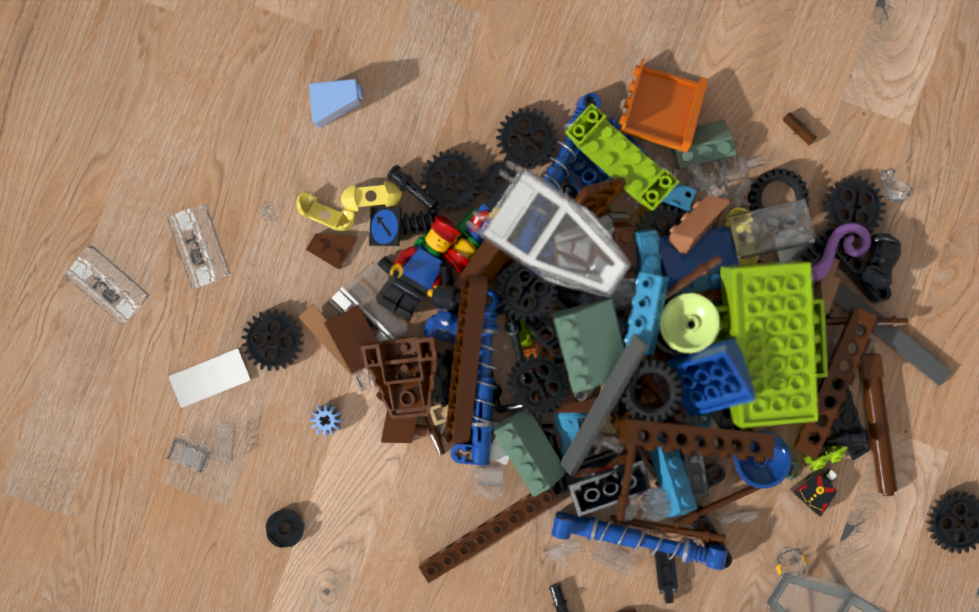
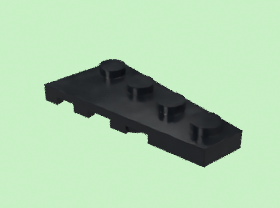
[824,379,870,460]

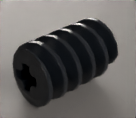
[401,208,439,238]

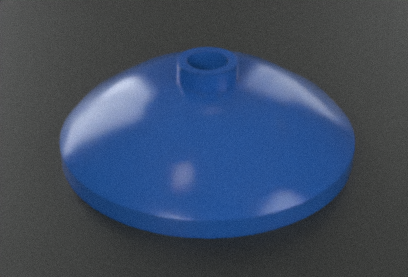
[734,430,791,489]

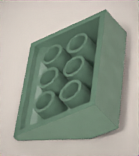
[554,298,624,393]

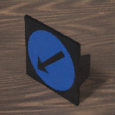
[369,208,402,246]

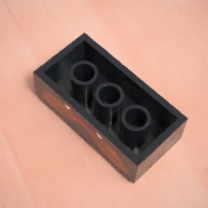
[564,449,652,516]

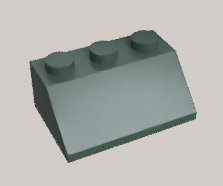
[672,120,736,170]

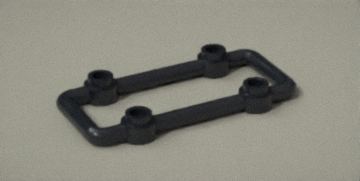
[491,306,534,413]

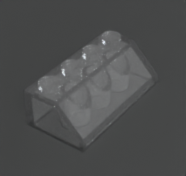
[728,199,815,260]

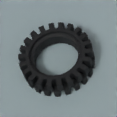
[747,168,810,229]
[622,359,685,422]

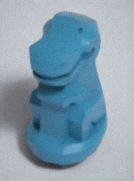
[554,413,591,460]

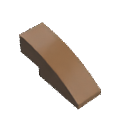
[814,258,841,315]

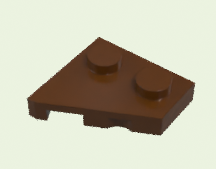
[306,233,358,269]

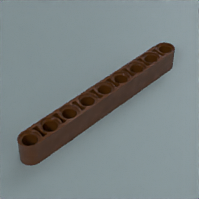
[445,274,488,444]

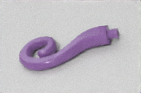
[811,223,871,282]

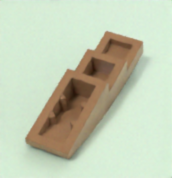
[298,303,355,376]

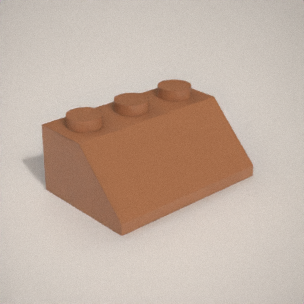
[667,195,730,256]

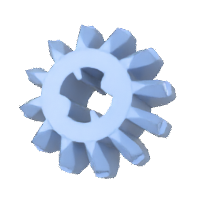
[309,403,343,437]

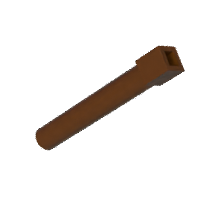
[859,353,898,496]

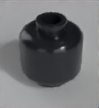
[432,284,461,310]

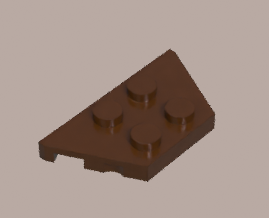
[565,177,627,225]

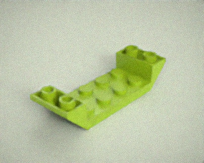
[565,103,680,211]

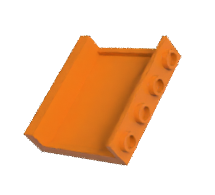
[619,58,708,153]

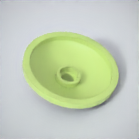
[660,294,720,353]

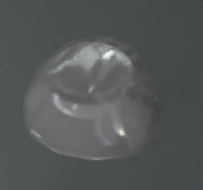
[881,168,913,203]

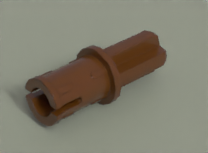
[782,112,817,146]

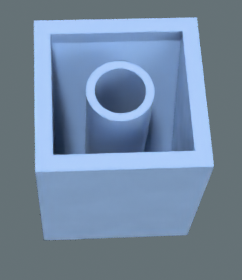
[309,79,364,128]

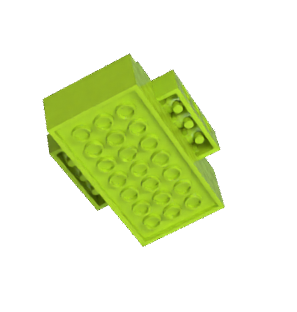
[711,260,828,428]

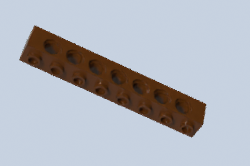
[792,307,878,459]
[619,419,775,462]
[418,487,560,583]

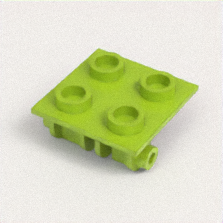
[803,445,848,471]

